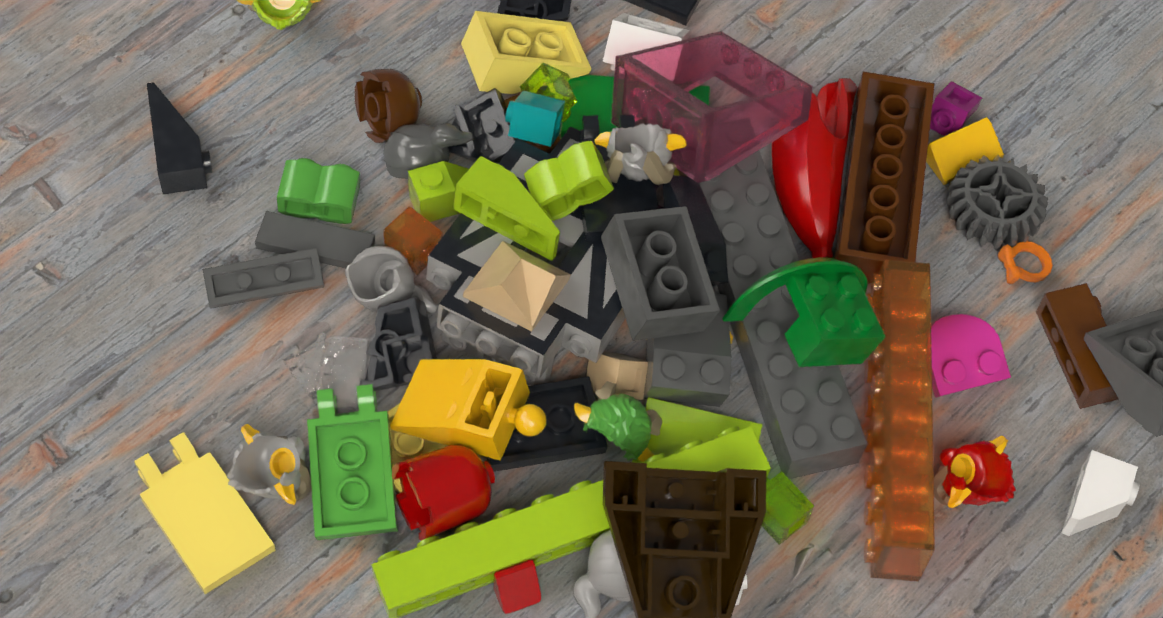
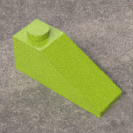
[454,156,560,261]

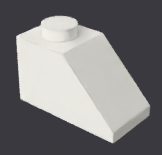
[1061,450,1140,536]

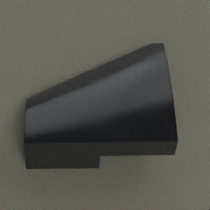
[360,297,437,391]

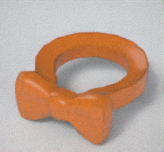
[997,241,1053,284]

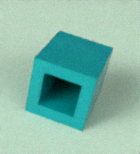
[505,91,565,147]

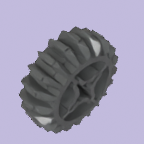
[947,154,1048,250]

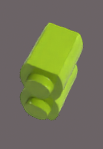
[524,141,614,221]

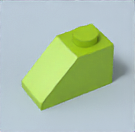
[408,161,469,225]

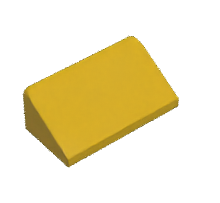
[926,117,1004,185]

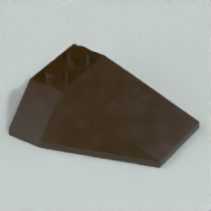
[603,461,766,618]

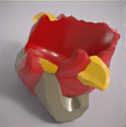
[931,435,1016,508]

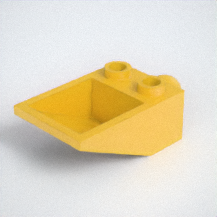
[390,359,546,461]

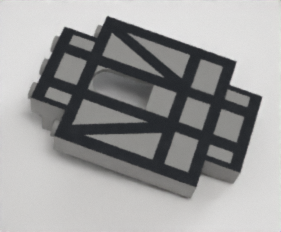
[426,126,664,385]

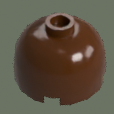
[355,69,422,143]

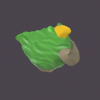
[574,381,662,462]

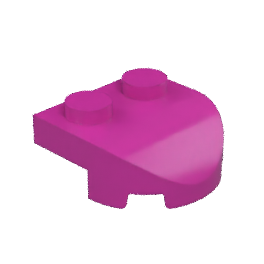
[918,314,1011,398]

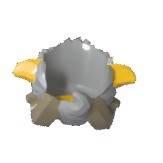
[594,123,687,185]
[227,424,312,505]

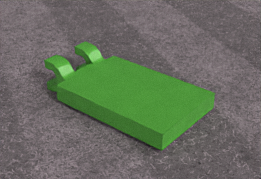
[307,384,398,540]

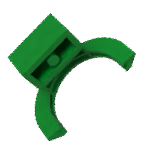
[722,257,886,367]

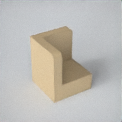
[586,352,648,400]

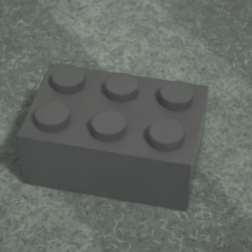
[601,206,720,341]

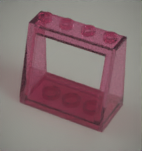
[611,31,813,183]

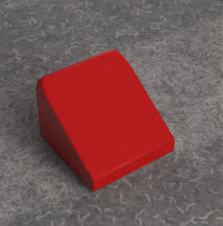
[493,560,541,614]

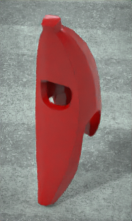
[771,78,858,258]

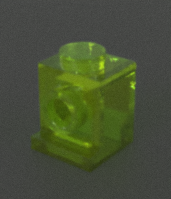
[520,63,577,123]

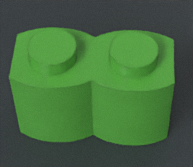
[277,158,360,224]

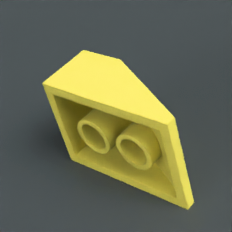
[461,11,591,94]

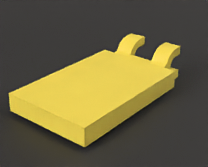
[134,432,276,594]

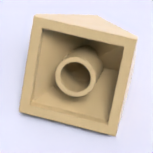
[463,241,571,331]

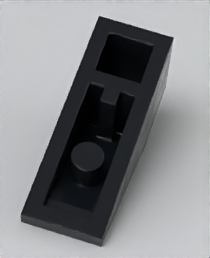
[147,82,213,195]
[663,175,728,287]

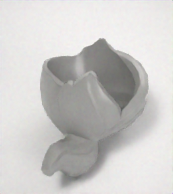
[345,246,438,313]
[573,530,631,618]

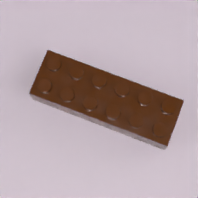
[835,71,935,290]

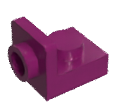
[930,81,982,136]

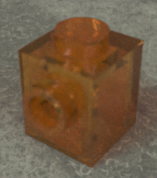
[383,206,443,275]

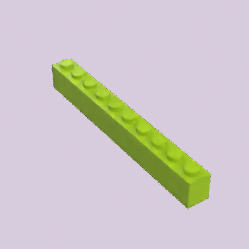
[371,426,771,618]

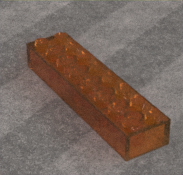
[864,260,935,582]

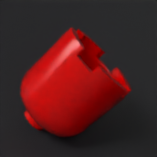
[392,445,495,541]

